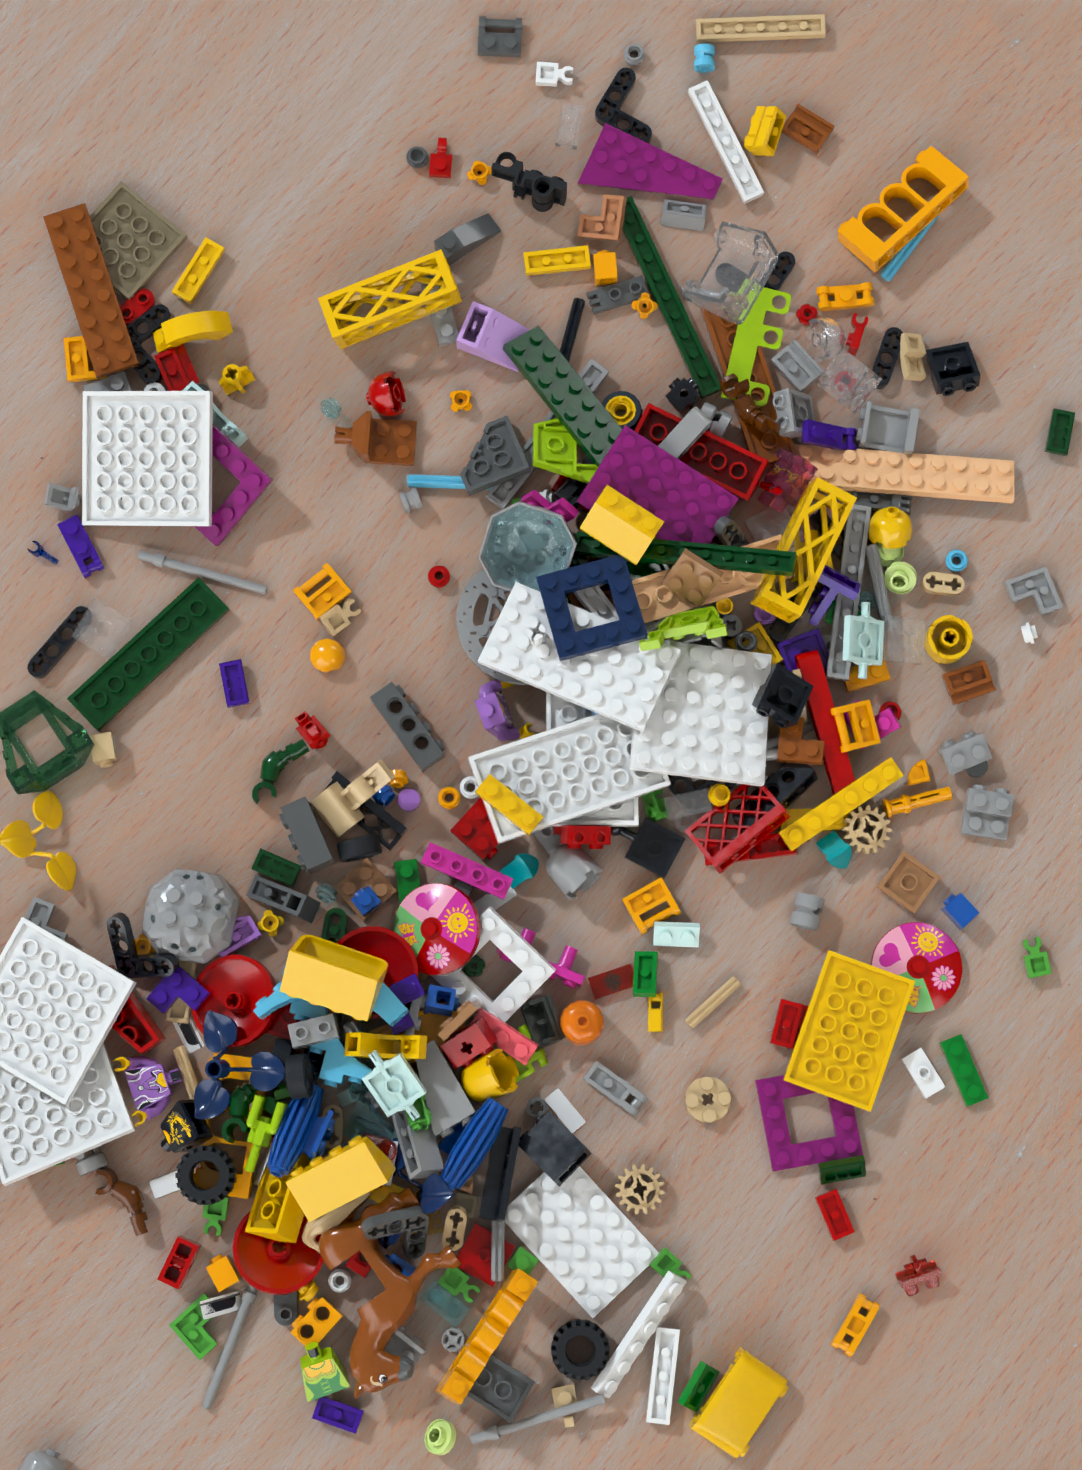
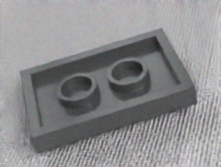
[467,1355,535,1423]

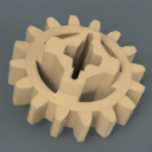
[841,805,892,854]
[615,1164,665,1215]

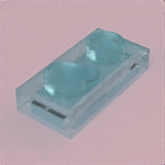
[420,1280,470,1328]

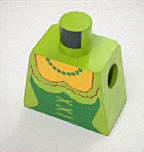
[300,1342,350,1402]

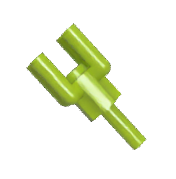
[245,1095,289,1173]

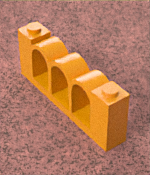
[838,146,969,273]
[193,1053,267,1199]
[435,1269,538,1404]

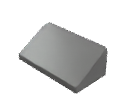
[661,199,707,231]

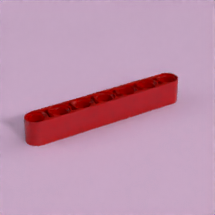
[795,649,855,795]

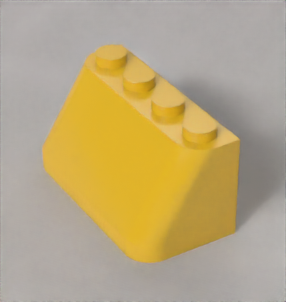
[280,935,388,1021]
[285,1135,396,1222]

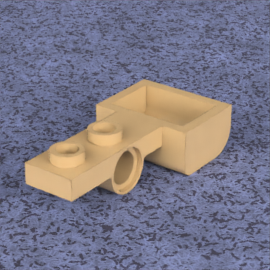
[310,759,395,839]

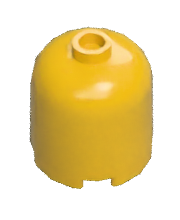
[461,1049,519,1103]

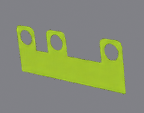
[721,284,791,406]

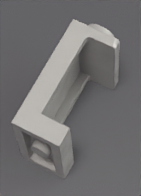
[856,401,920,455]

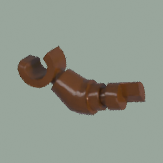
[720,373,780,433]
[93,1167,148,1236]

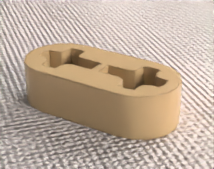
[921,572,965,596]
[322,1105,344,1149]
[442,1205,468,1251]

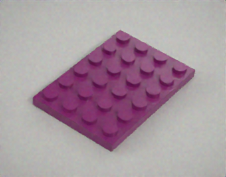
[577,425,739,544]

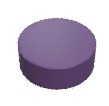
[753,607,776,626]
[397,788,420,812]

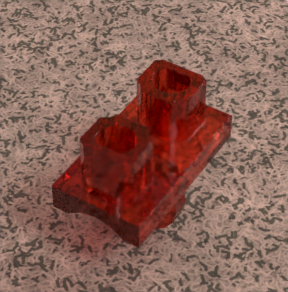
[895,1255,942,1296]

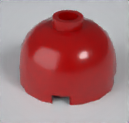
[366,371,406,416]

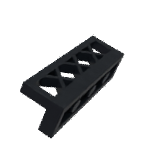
[323,771,407,851]
[478,1126,521,1222]

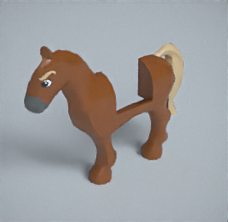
[302,1187,462,1399]

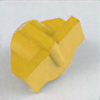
[218,364,256,396]

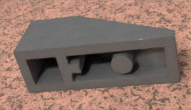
[434,213,501,266]
[246,875,321,923]

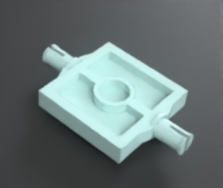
[843,602,884,679]
[362,1050,427,1121]

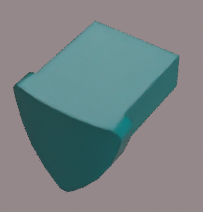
[816,830,852,869]
[500,853,539,889]

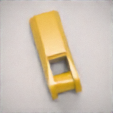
[648,991,663,1032]

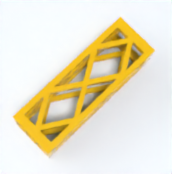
[318,249,463,349]
[750,477,857,624]

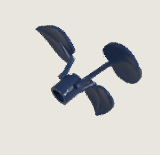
[194,1011,286,1119]
[379,1138,455,1249]

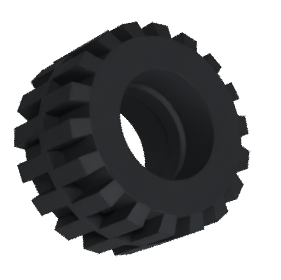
[175,1146,237,1205]
[551,1319,610,1381]

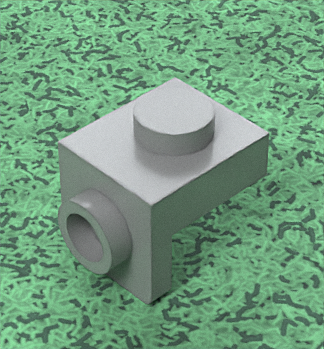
[43,483,80,512]

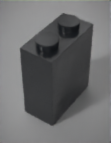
[518,1111,592,1187]

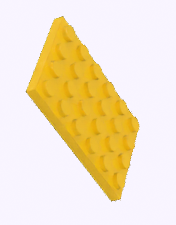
[783,950,915,1112]

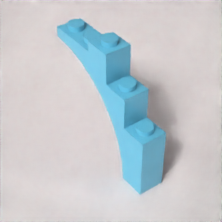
[253,965,410,1027]
[289,999,373,1088]

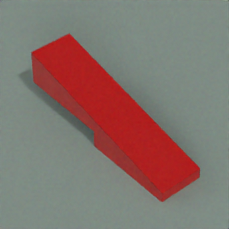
[703,833,798,866]

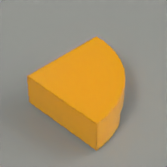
[907,759,931,786]

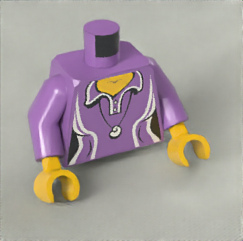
[475,679,535,741]
[113,1056,183,1127]

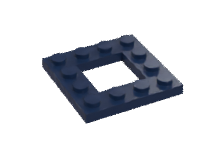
[536,555,648,661]

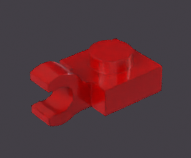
[429,137,453,179]
[845,313,869,356]

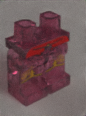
[757,448,818,514]

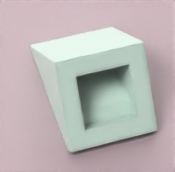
[337,1086,361,1108]

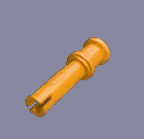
[882,786,952,819]

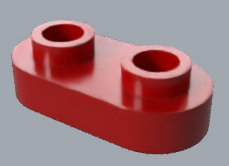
[120,289,156,326]

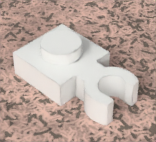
[536,62,573,87]

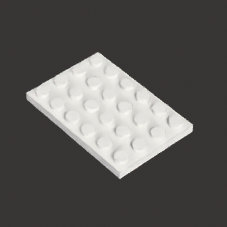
[505,1166,659,1318]

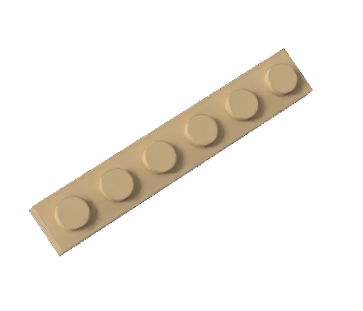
[695,14,826,43]

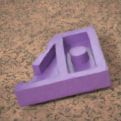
[219,915,262,957]

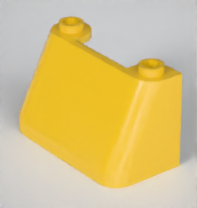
[688,1346,789,1459]

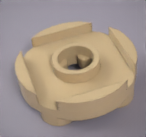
[685,1076,731,1123]

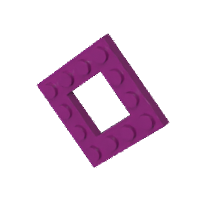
[195,424,273,546]
[755,1075,863,1172]

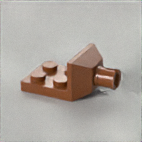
[334,411,417,466]

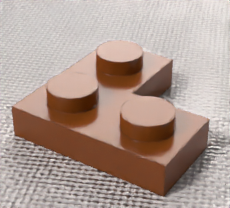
[777,718,825,765]

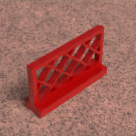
[685,784,790,874]

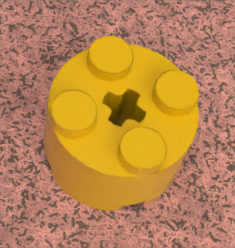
[924,615,973,664]

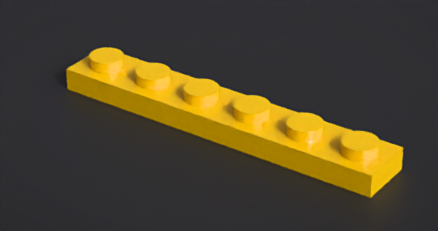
[778,757,904,851]

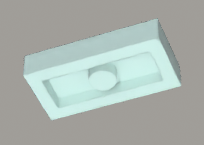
[653,921,700,947]

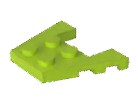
[533,418,598,484]
[639,606,728,651]

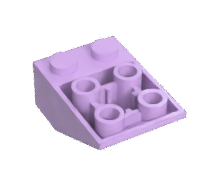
[456,301,530,372]

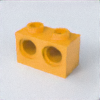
[290,1296,344,1346]

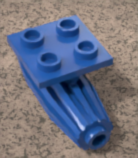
[267,1084,336,1178]
[438,1097,509,1191]

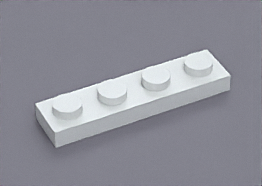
[646,1327,680,1425]

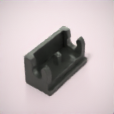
[520,995,566,1049]

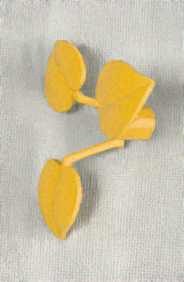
[0,790,76,891]

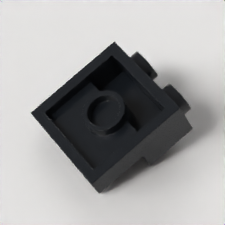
[925,342,981,396]
[752,663,814,728]

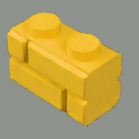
[744,106,786,156]

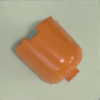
[559,1000,604,1046]

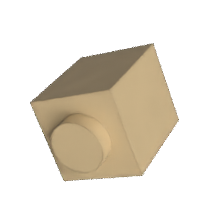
[89,732,118,768]

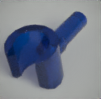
[28,541,59,565]

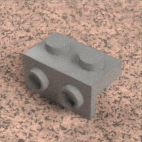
[937,731,992,775]

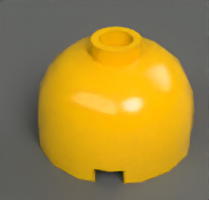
[868,507,913,549]

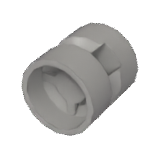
[701,402,733,438]
[789,893,825,931]
[73,1146,109,1176]

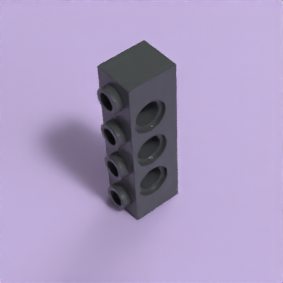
[370,682,445,773]

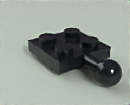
[611,818,686,879]

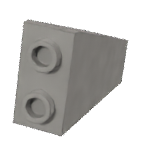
[416,1040,476,1138]

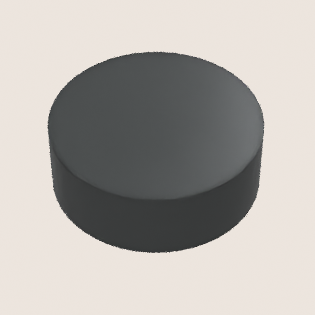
[965,761,988,778]

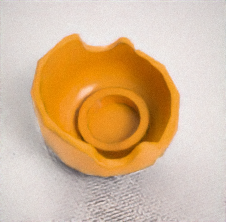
[310,639,346,672]

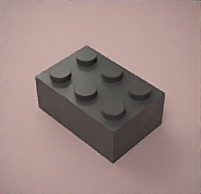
[279,796,336,874]

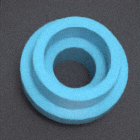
[945,550,968,572]

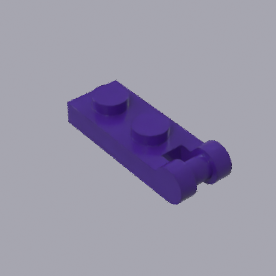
[802,419,857,450]
[57,514,105,579]

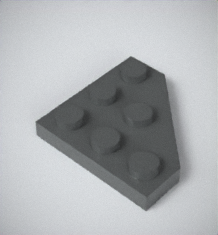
[460,416,531,496]

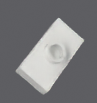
[901,1047,945,1099]

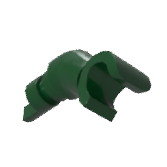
[252,739,310,804]
[221,1078,259,1144]

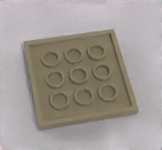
[90,181,188,300]

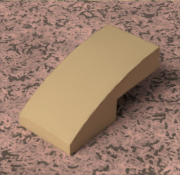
[900,333,927,381]

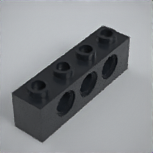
[732,762,818,831]

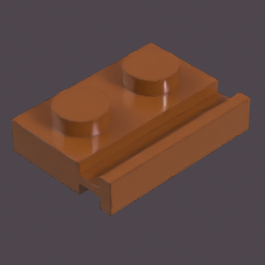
[781,104,835,154]
[942,660,996,705]

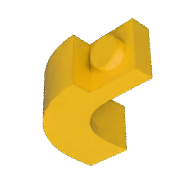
[153,311,233,353]
[344,1032,427,1060]

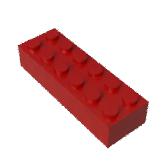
[635,403,769,503]

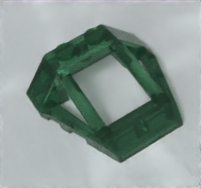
[0,690,95,795]

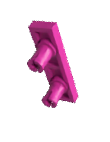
[421,842,513,900]
[497,928,585,989]

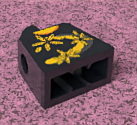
[161,1099,213,1153]

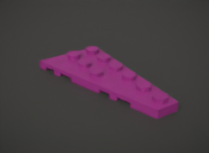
[578,123,723,200]

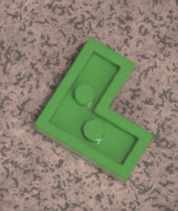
[169,1293,218,1360]

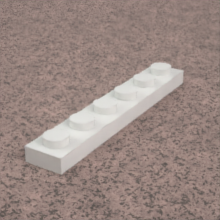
[688,80,764,204]
[591,1270,687,1398]

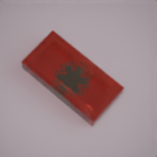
[588,964,634,1000]

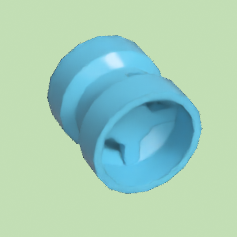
[694,44,715,73]

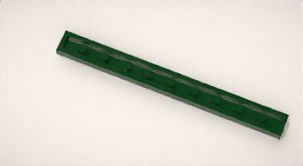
[622,196,721,399]
[574,531,797,577]

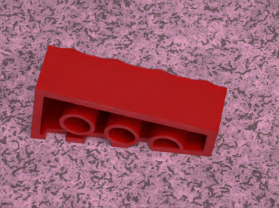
[107,965,166,1054]

